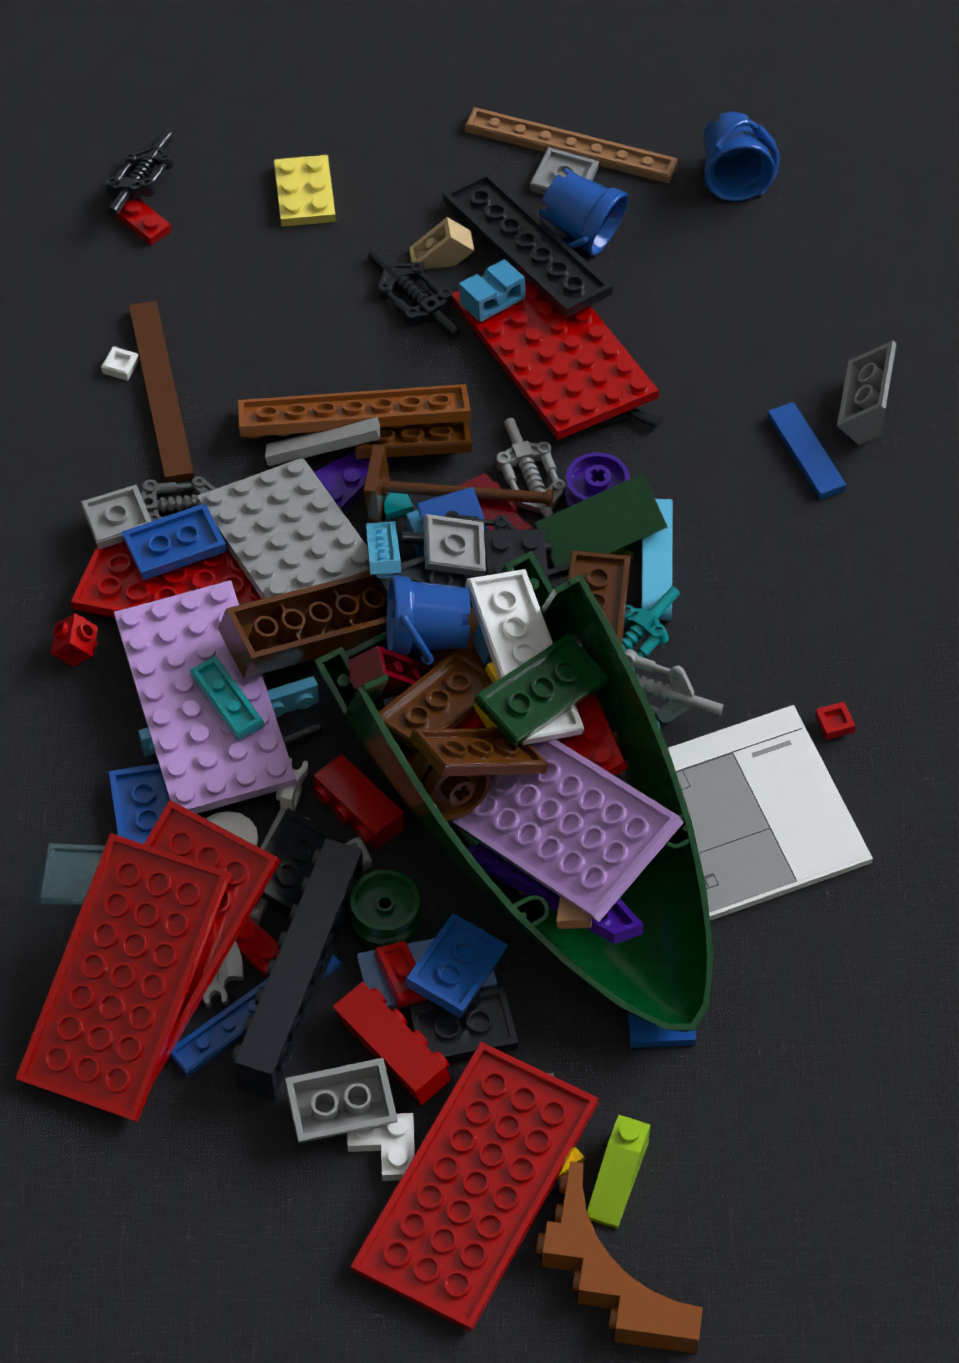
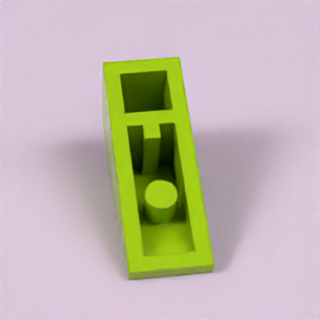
[587,1115,650,1229]

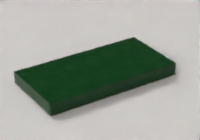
[535,473,668,568]
[473,634,610,747]

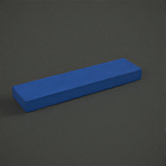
[768,402,847,500]

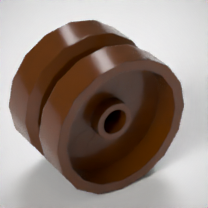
[410,752,491,821]

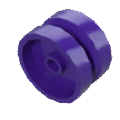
[564,452,630,508]

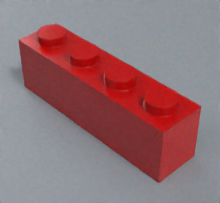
[333,981,451,1106]

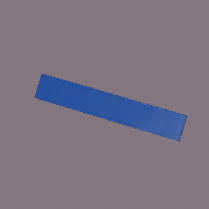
[169,955,341,1077]

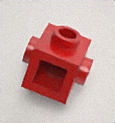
[50,613,98,667]

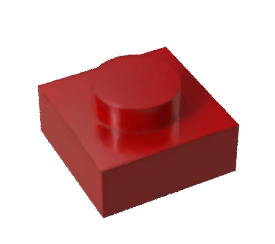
[815,701,856,740]

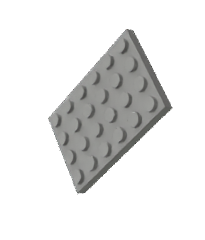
[197,458,370,599]

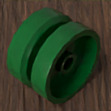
[350,869,420,950]

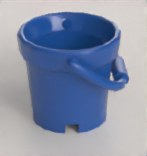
[703,112,780,202]
[539,168,629,256]
[386,575,470,665]

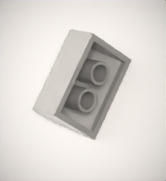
[837,341,896,445]
[285,1058,398,1143]

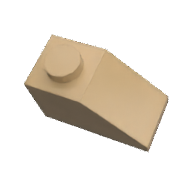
[409,217,474,269]

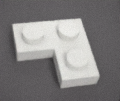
[347,1113,415,1181]

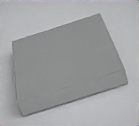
[529,147,599,195]
[81,485,152,549]
[423,514,486,577]

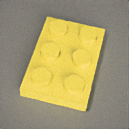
[274,155,336,227]

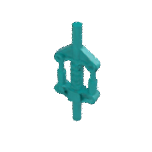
[622,586,680,672]

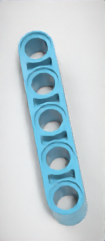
[641,499,673,621]

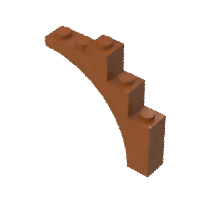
[536,1162,703,1354]

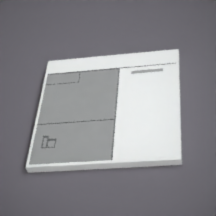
[625,705,873,921]

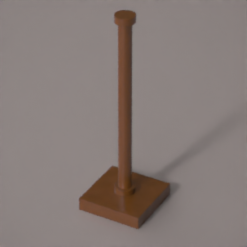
[364,444,554,523]

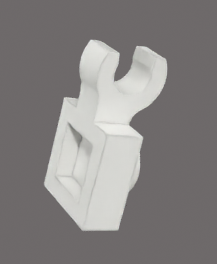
[276,758,308,811]

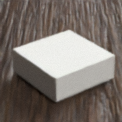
[101,347,140,381]

